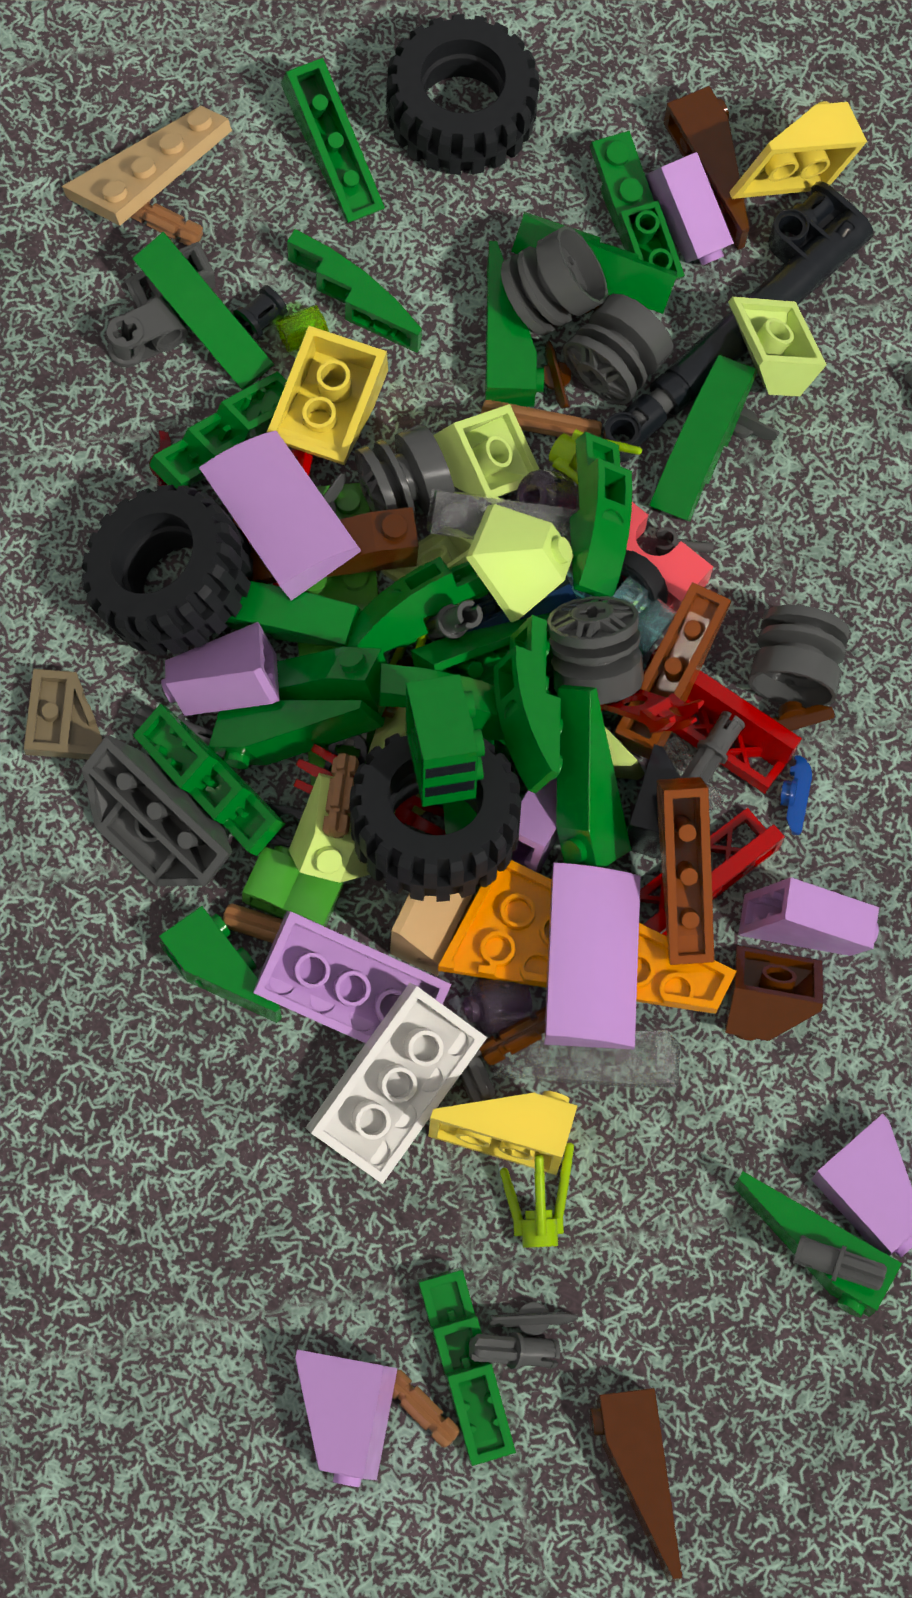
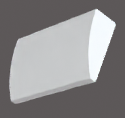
[305,982,487,1184]

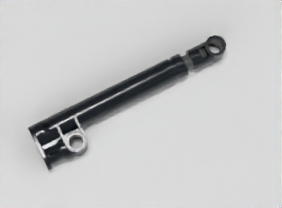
[603,181,874,463]

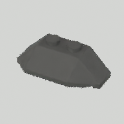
[81,735,233,886]

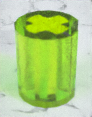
[276,304,329,353]

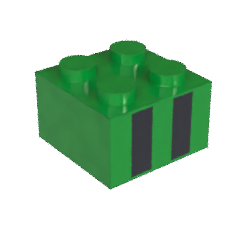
[405,674,485,807]

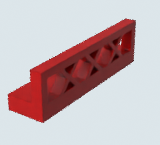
[629,646,802,794]
[640,807,785,936]

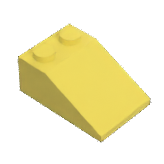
[729,101,867,199]
[267,326,388,465]
[428,1091,577,1175]

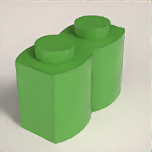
[242,846,344,927]

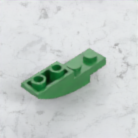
[590,131,685,280]
[569,431,632,597]
[347,557,489,653]
[494,615,563,793]

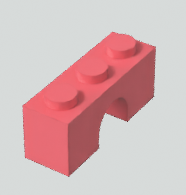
[621,502,713,615]

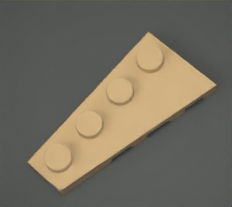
[62,106,232,226]

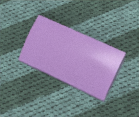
[199,430,361,601]
[544,863,641,1050]
[253,911,452,1043]

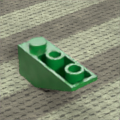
[159,906,282,1023]

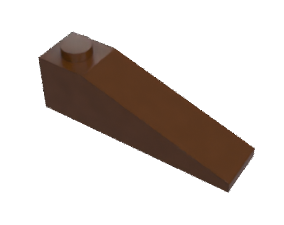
[663,86,749,250]
[247,507,419,584]
[590,1388,682,1582]

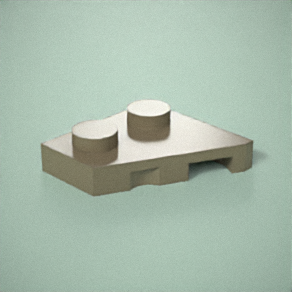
[24,669,103,760]

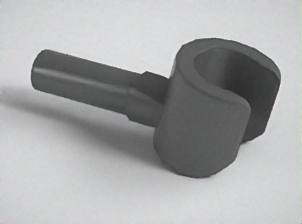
[656,527,714,556]

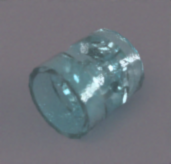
[612,576,677,656]

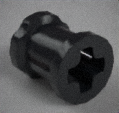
[233,285,288,340]

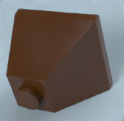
[725,945,823,1041]

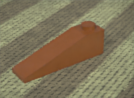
[615,582,731,760]
[657,777,715,965]

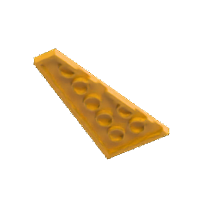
[438,860,737,1014]

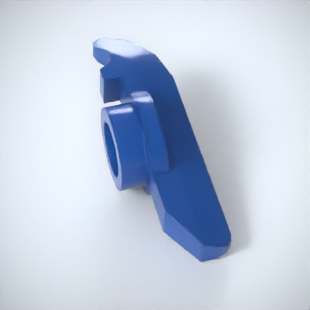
[781,755,812,835]

